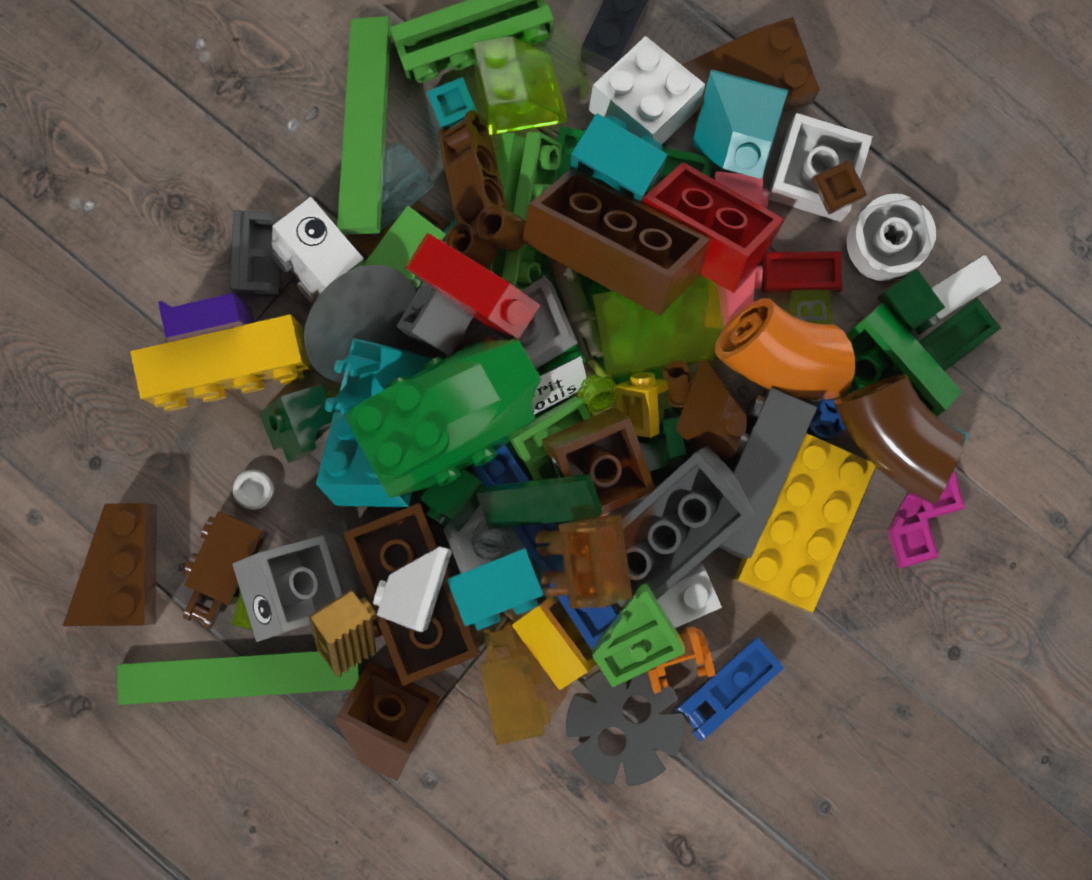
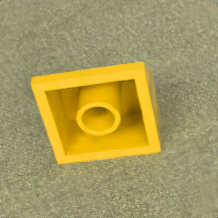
[512,593,597,690]

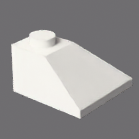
[373,547,452,632]

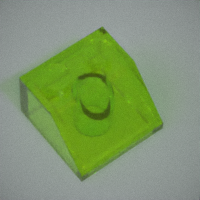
[473,36,567,135]

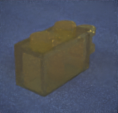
[480,624,551,745]

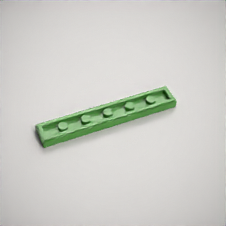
[337,16,392,235]
[117,651,360,705]

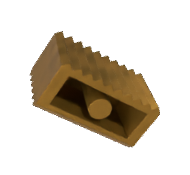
[308,590,380,677]

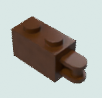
[183,511,268,630]

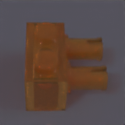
[536,515,632,609]

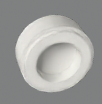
[233,470,275,510]

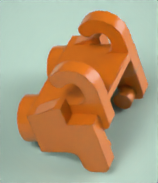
[647,626,716,694]

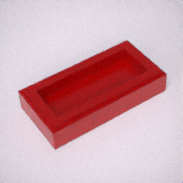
[762,251,842,293]

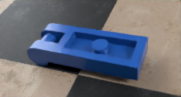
[673,637,785,742]

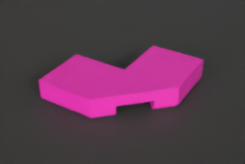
[887,471,965,568]

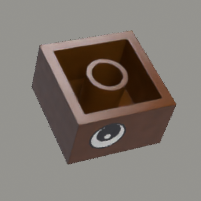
[541,407,655,524]

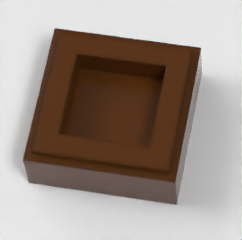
[811,160,867,215]

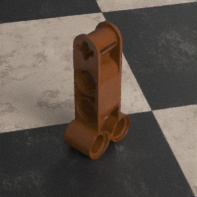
[438,110,526,267]

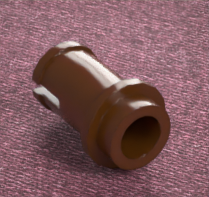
[663,361,692,410]

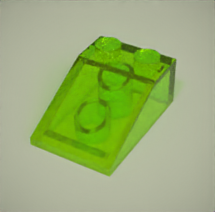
[593,279,724,379]

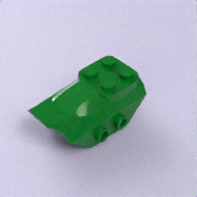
[343,336,541,498]

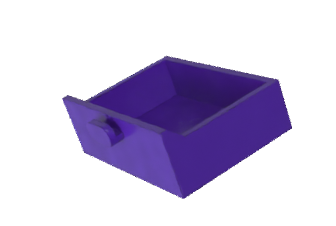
[158,293,255,342]

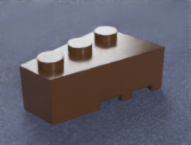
[63,503,157,626]

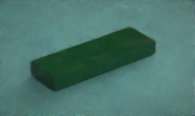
[476,474,602,529]

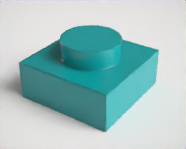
[426,77,477,128]

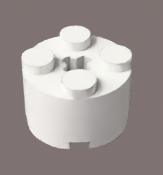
[847,194,936,281]

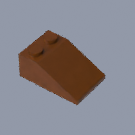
[682,17,820,122]

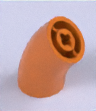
[714,298,855,400]

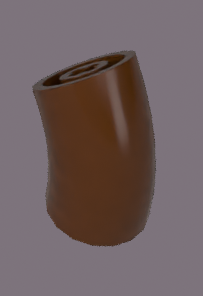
[833,375,966,505]

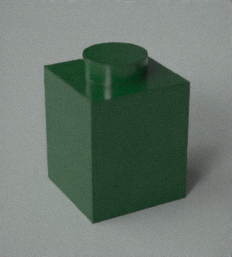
[877,269,945,335]
[421,469,484,532]

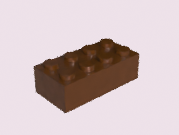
[522,167,711,316]
[344,503,481,686]

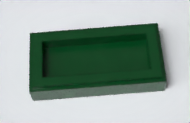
[918,298,1001,371]

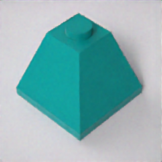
[691,69,788,179]

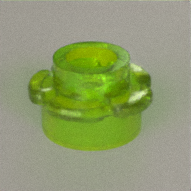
[577,375,616,412]

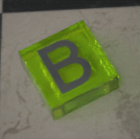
[789,290,832,324]

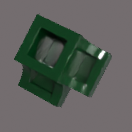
[259,384,334,463]
[637,407,695,485]

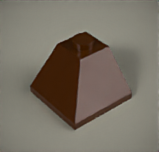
[676,361,748,464]
[335,661,440,781]

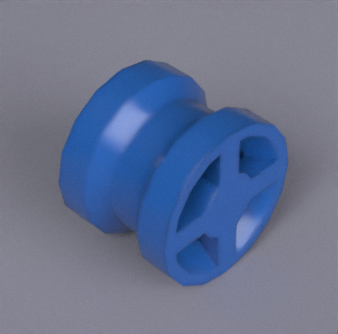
[806,399,845,441]

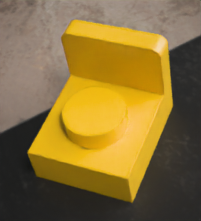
[615,372,669,438]

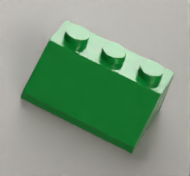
[842,302,962,417]

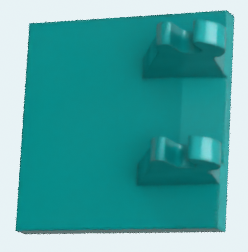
[324,338,432,415]

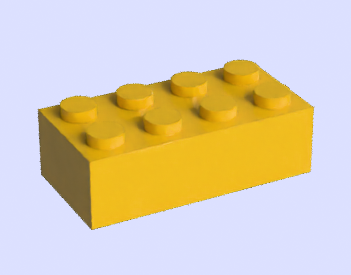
[130,314,313,411]
[733,433,876,613]

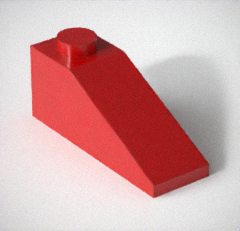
[405,233,540,340]

